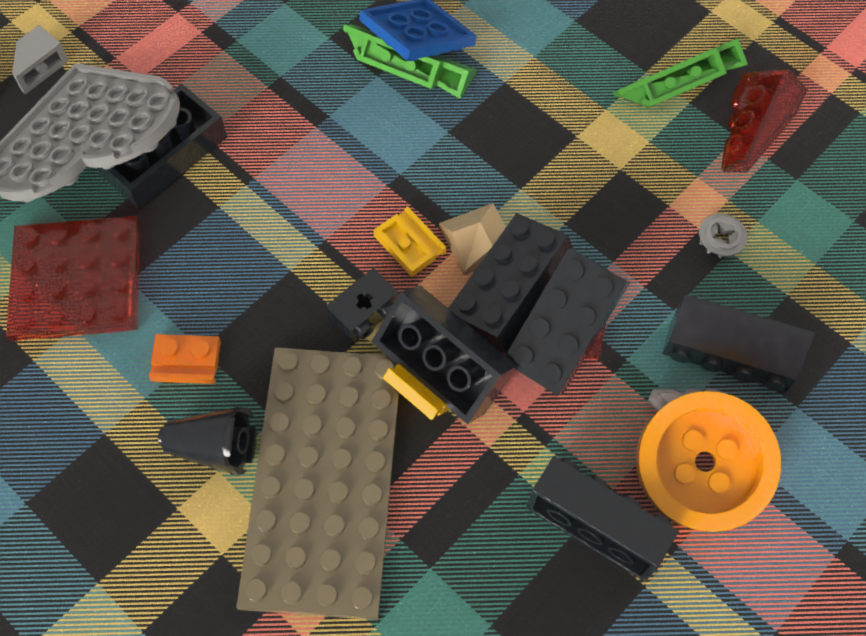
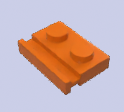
[149,334,221,384]

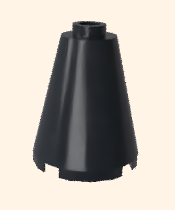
[158,407,257,475]

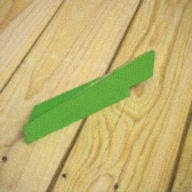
[343,24,477,98]
[613,38,748,108]

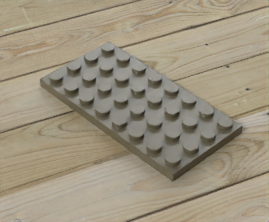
[236,348,399,620]

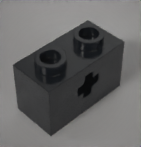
[326,268,399,344]

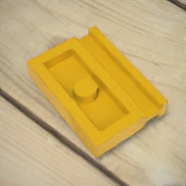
[373,206,446,277]
[383,364,450,420]

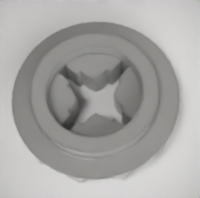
[698,214,748,259]

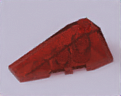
[721,69,808,173]

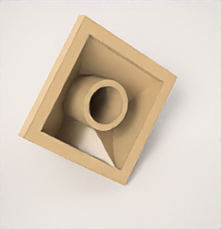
[439,203,506,275]

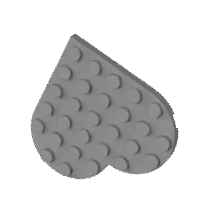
[0,63,180,203]

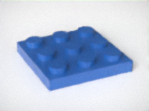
[359,0,477,61]

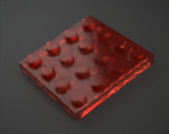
[6,216,139,341]

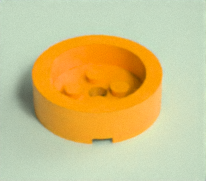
[636,391,781,532]

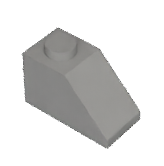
[12,25,69,94]

